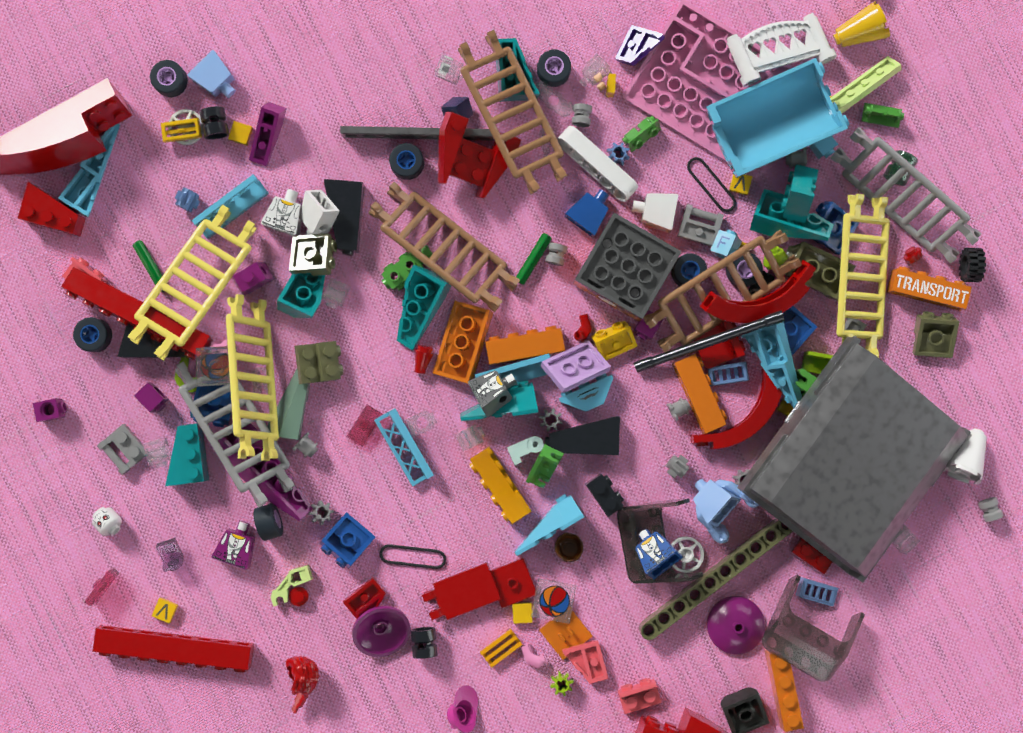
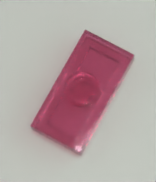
[346,404,383,447]
[85,568,119,606]

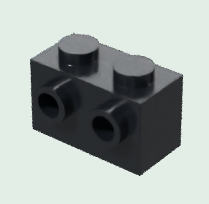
[585,473,624,517]

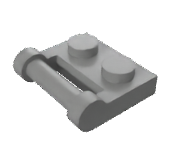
[677,204,724,247]
[97,424,150,475]

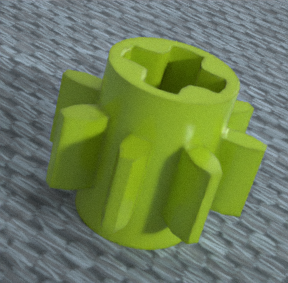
[550,671,574,696]

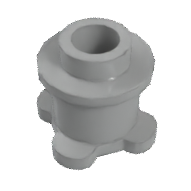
[786,147,807,169]
[666,398,691,421]
[292,432,318,457]

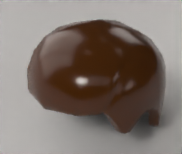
[554,532,584,562]

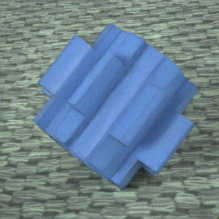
[606,142,630,166]
[175,187,200,212]

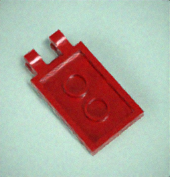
[422,562,501,620]

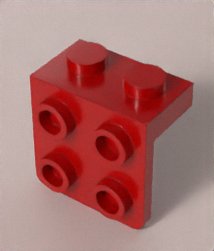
[694,321,746,369]

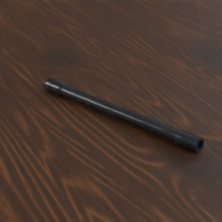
[634,310,785,373]

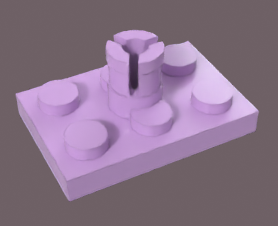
[541,340,611,393]

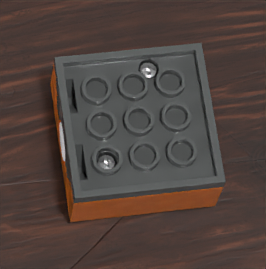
[573,213,682,322]

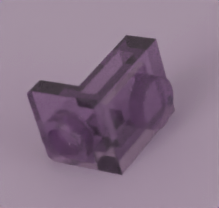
[156,538,184,572]

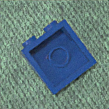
[813,201,859,255]
[783,306,817,356]
[190,380,232,427]
[320,512,375,569]

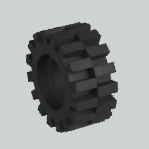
[959,248,986,282]

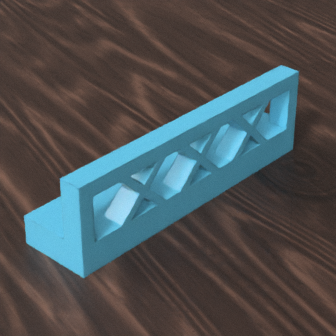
[192,174,269,239]
[475,354,550,382]
[374,408,434,487]

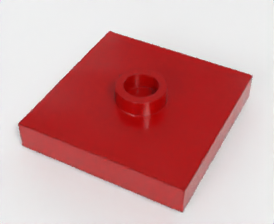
[491,558,537,608]

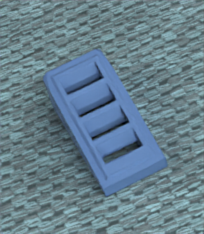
[708,361,750,386]
[796,577,838,607]

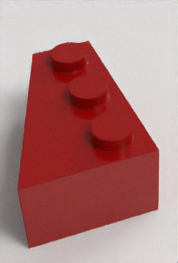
[17,182,86,237]

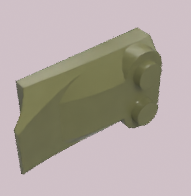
[785,241,856,301]

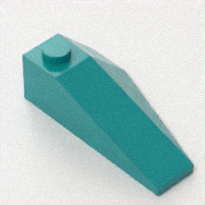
[397,265,451,350]
[277,273,325,318]
[460,380,538,421]

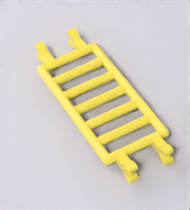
[836,194,890,358]
[128,204,257,361]
[226,294,279,461]

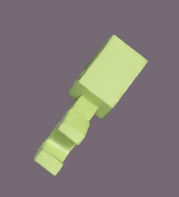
[271,565,313,607]

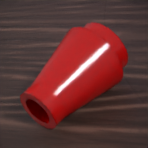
[414,345,434,374]

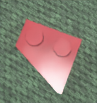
[562,640,608,684]

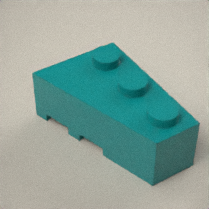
[781,164,819,223]

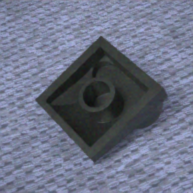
[720,687,770,733]

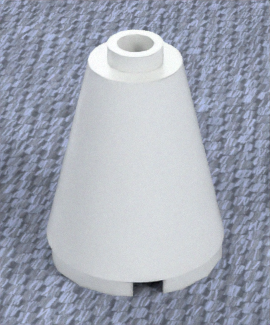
[944,428,987,484]

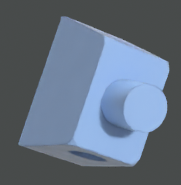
[187,50,236,98]

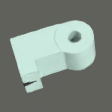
[507,436,544,465]

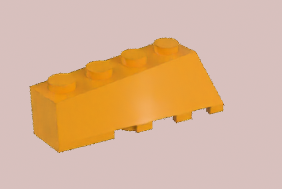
[469,446,532,524]

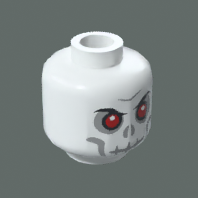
[92,507,122,536]

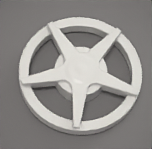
[168,109,204,145]
[671,536,704,573]

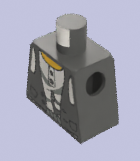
[468,370,518,417]

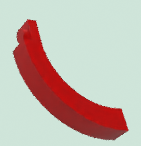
[700,260,816,323]
[690,369,782,449]

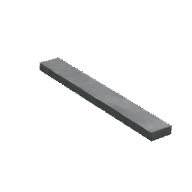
[340,126,494,141]

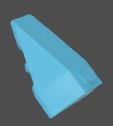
[515,494,584,556]

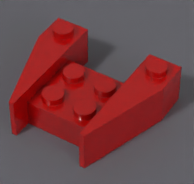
[438,112,521,199]

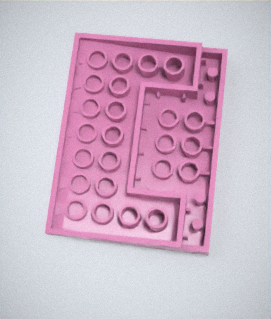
[622,0,794,176]

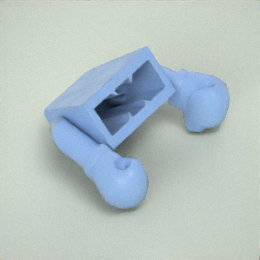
[693,479,759,544]

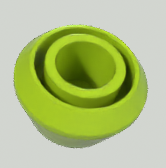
[763,246,789,270]

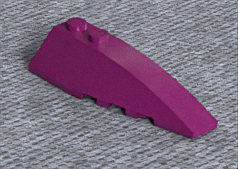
[211,418,313,521]

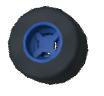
[389,143,424,180]
[671,253,707,289]
[73,317,112,353]

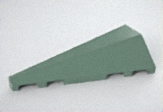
[267,369,310,440]

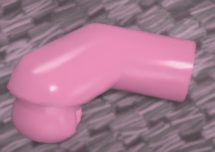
[521,643,546,668]

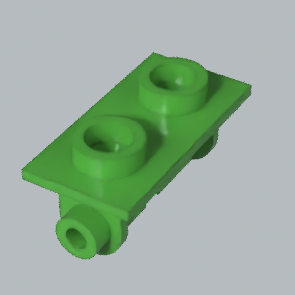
[861,103,904,128]
[622,116,661,153]

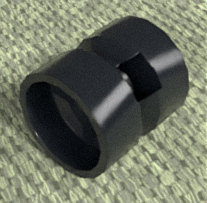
[199,106,229,140]
[411,627,438,659]

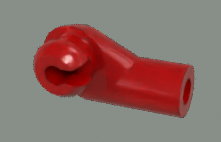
[574,314,592,342]

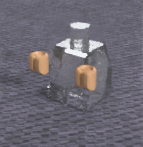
[579,53,612,91]

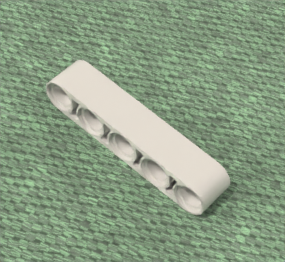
[557,126,638,202]

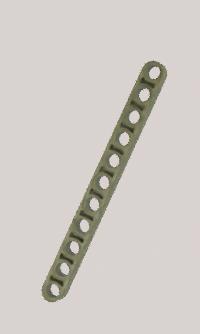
[639,518,793,640]

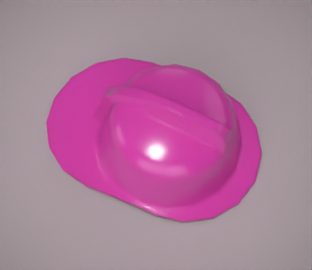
[447,685,478,733]

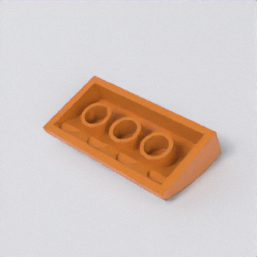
[433,300,494,384]

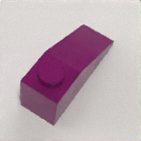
[249,102,287,167]

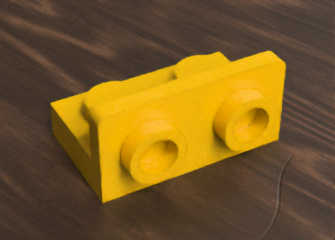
[591,321,638,360]

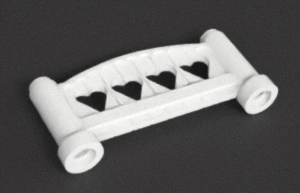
[727,13,837,87]

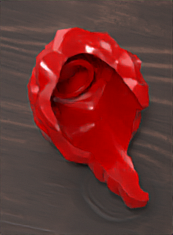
[285,656,319,714]

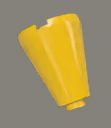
[833,1,890,47]

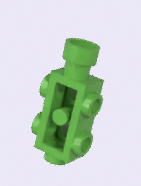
[381,245,433,291]

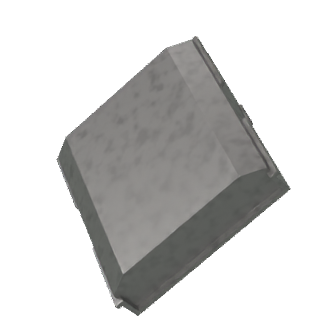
[737,336,971,583]

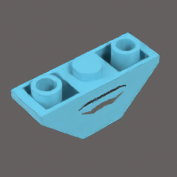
[558,373,613,412]

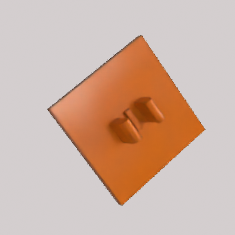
[539,607,593,660]

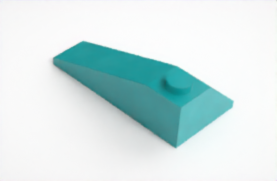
[750,189,834,241]

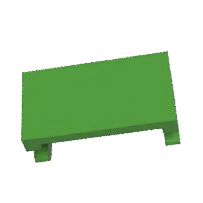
[795,368,817,397]
[526,444,564,488]

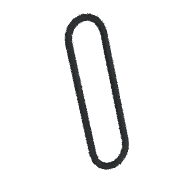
[687,157,736,212]
[380,544,446,569]

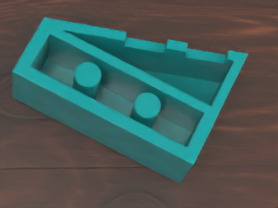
[496,38,540,102]
[165,423,209,486]

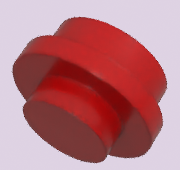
[903,247,923,264]
[289,587,309,606]

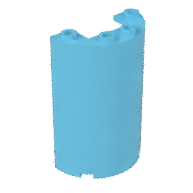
[706,58,849,177]

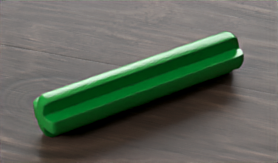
[516,233,552,285]
[132,240,164,292]

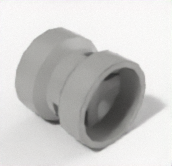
[571,103,592,127]
[545,243,568,266]
[978,497,1004,522]

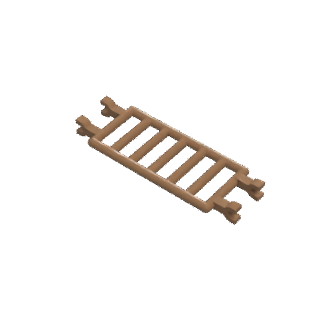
[458,30,567,195]
[368,182,520,312]
[643,230,802,352]

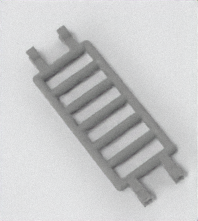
[830,127,982,263]
[175,349,295,508]

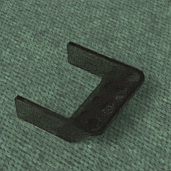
[617,498,703,584]
[762,574,865,682]

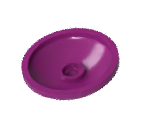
[707,596,765,655]
[352,606,411,657]

